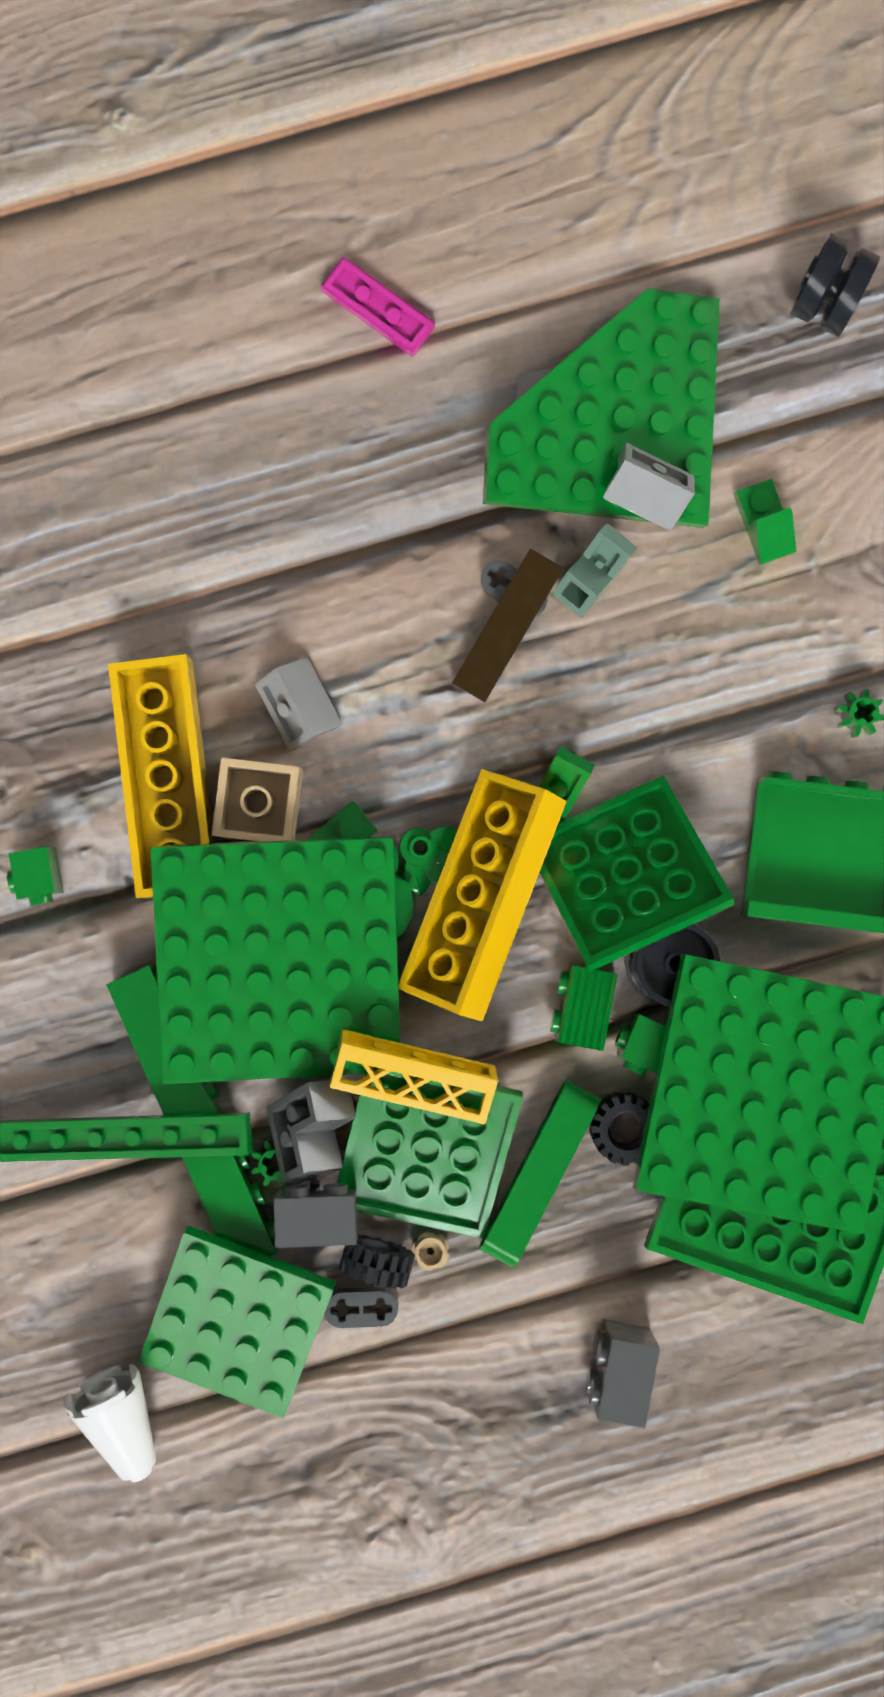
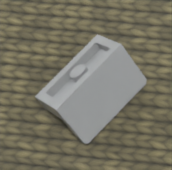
[604,442,695,530]
[255,658,342,752]

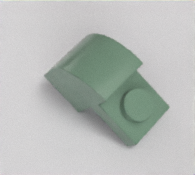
[552,523,637,618]

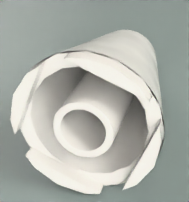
[64,1364,156,1482]

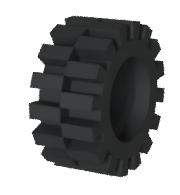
[589,1092,650,1166]
[339,1234,415,1289]

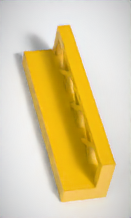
[330,1029,498,1124]

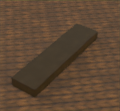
[452,548,564,702]

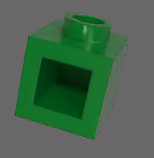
[7,846,64,906]
[614,1012,666,1076]

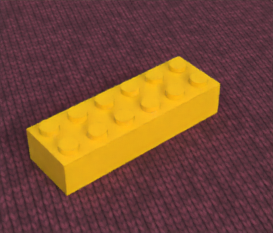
[108,654,215,898]
[398,769,567,1021]

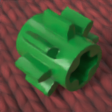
[834,689,884,738]
[251,1138,286,1186]

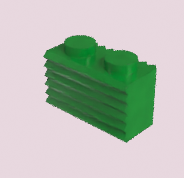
[550,964,618,1051]

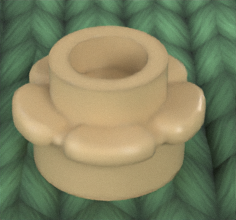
[411,1231,449,1271]

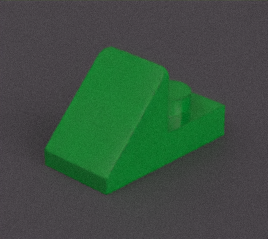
[734,478,797,566]
[538,747,595,824]

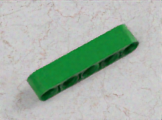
[478,1080,601,1268]

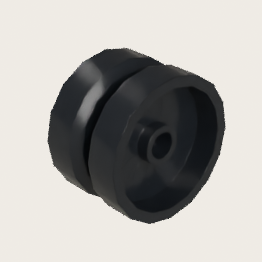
[790,233,880,338]
[624,924,721,1006]

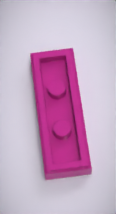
[321,257,435,357]

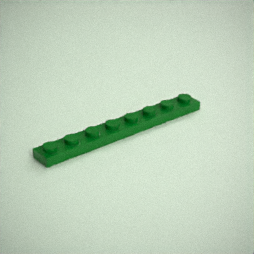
[0,1112,253,1162]

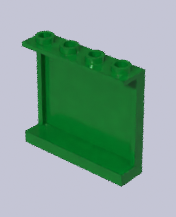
[740,771,884,934]

